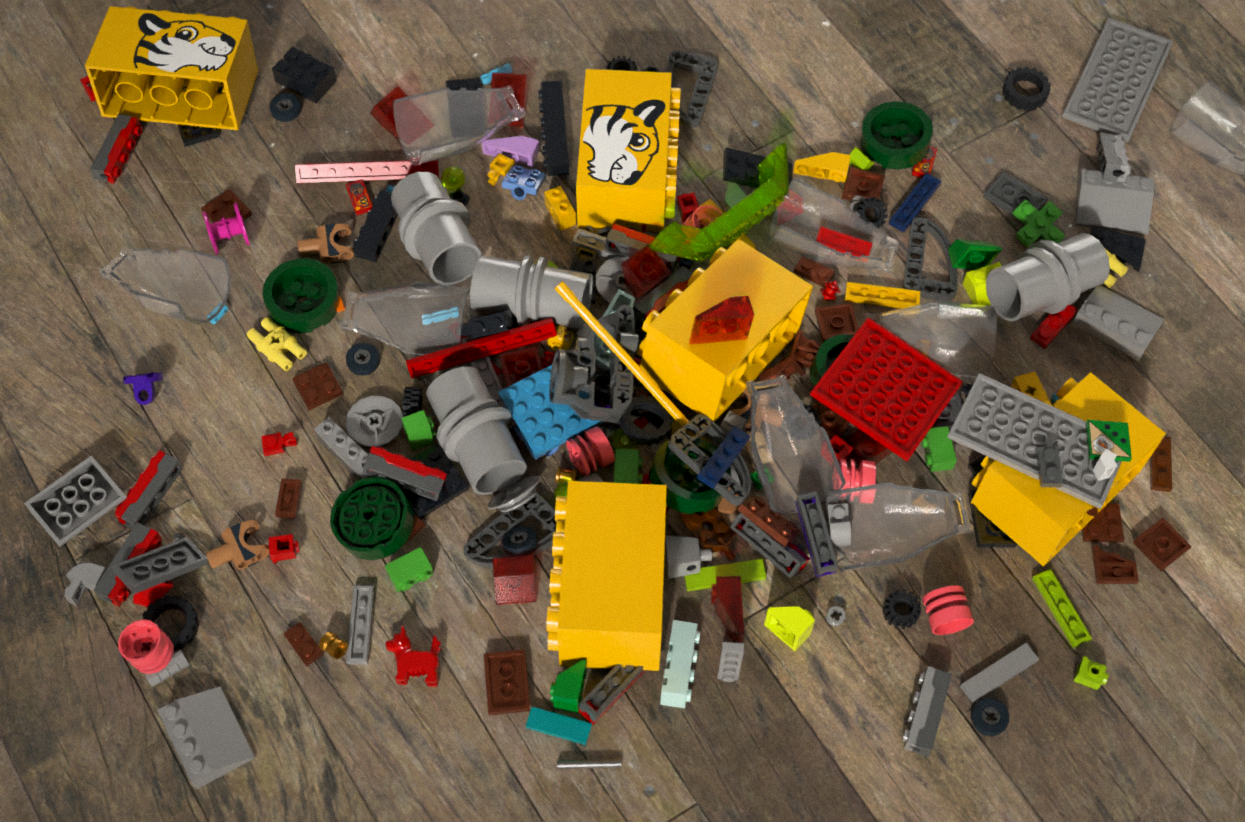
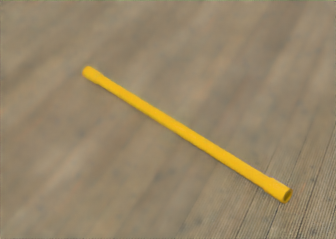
[554,281,710,443]

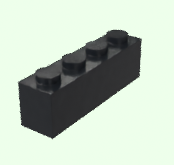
[353,190,398,263]

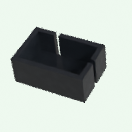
[272,46,337,104]

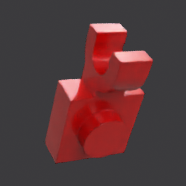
[261,432,297,456]

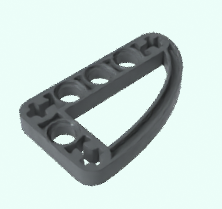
[666,50,718,128]
[902,217,958,301]
[668,414,751,506]
[463,493,557,568]

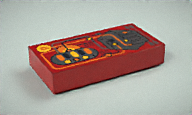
[912,147,937,178]
[345,180,372,216]

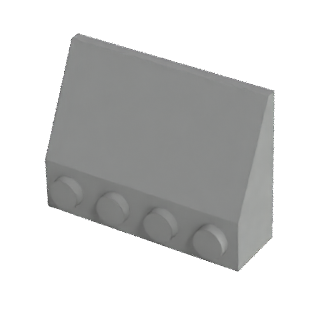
[1075,169,1154,234]
[1072,285,1164,361]
[24,455,127,547]
[157,687,255,789]

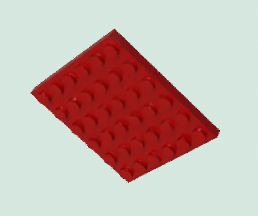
[810,317,963,462]

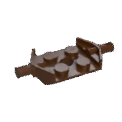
[680,508,737,561]

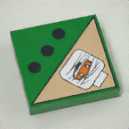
[1085,420,1132,462]

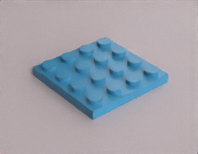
[498,365,604,458]

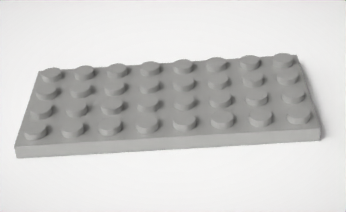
[1062,18,1173,142]
[947,373,1122,509]

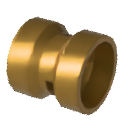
[319,632,348,660]

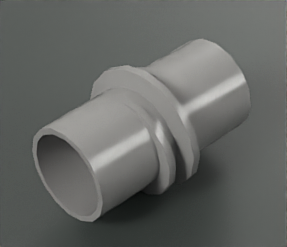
[391,172,481,285]
[986,233,1110,322]
[470,255,593,329]
[426,367,527,495]

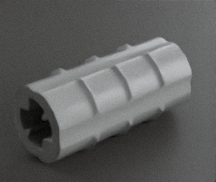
[144,650,190,687]

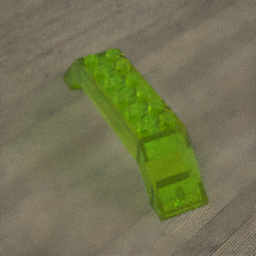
[649,143,789,262]

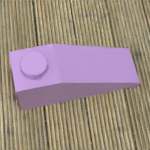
[482,136,539,167]

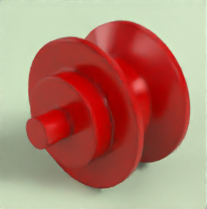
[820,280,841,301]
[539,351,555,369]

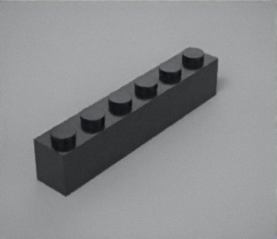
[538,80,569,176]

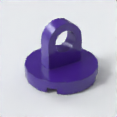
[123,372,163,405]

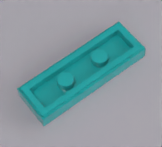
[525,707,592,745]

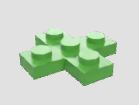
[1012,200,1065,248]

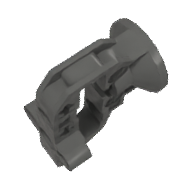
[549,305,638,423]

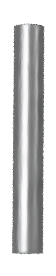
[557,759,621,769]

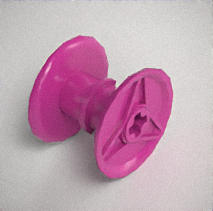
[202,202,250,255]

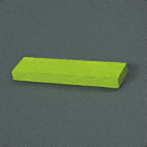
[684,559,766,591]
[1032,569,1092,648]

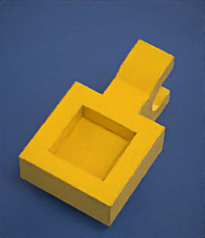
[488,153,514,186]

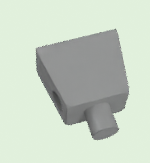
[666,536,712,578]

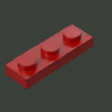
[815,226,873,261]
[1030,305,1079,349]

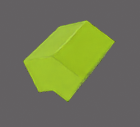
[849,147,874,171]

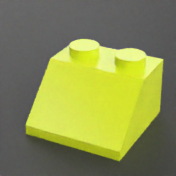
[962,262,1002,314]
[764,606,815,651]

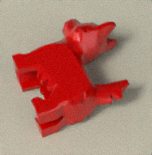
[385,625,442,687]

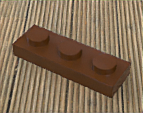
[1150,436,1172,492]

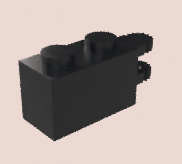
[458,310,515,338]

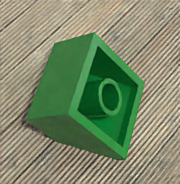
[948,239,1002,270]
[550,660,587,714]

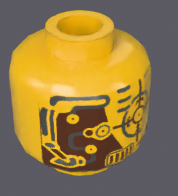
[547,325,574,352]

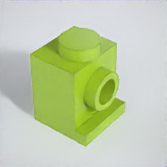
[1073,656,1109,690]

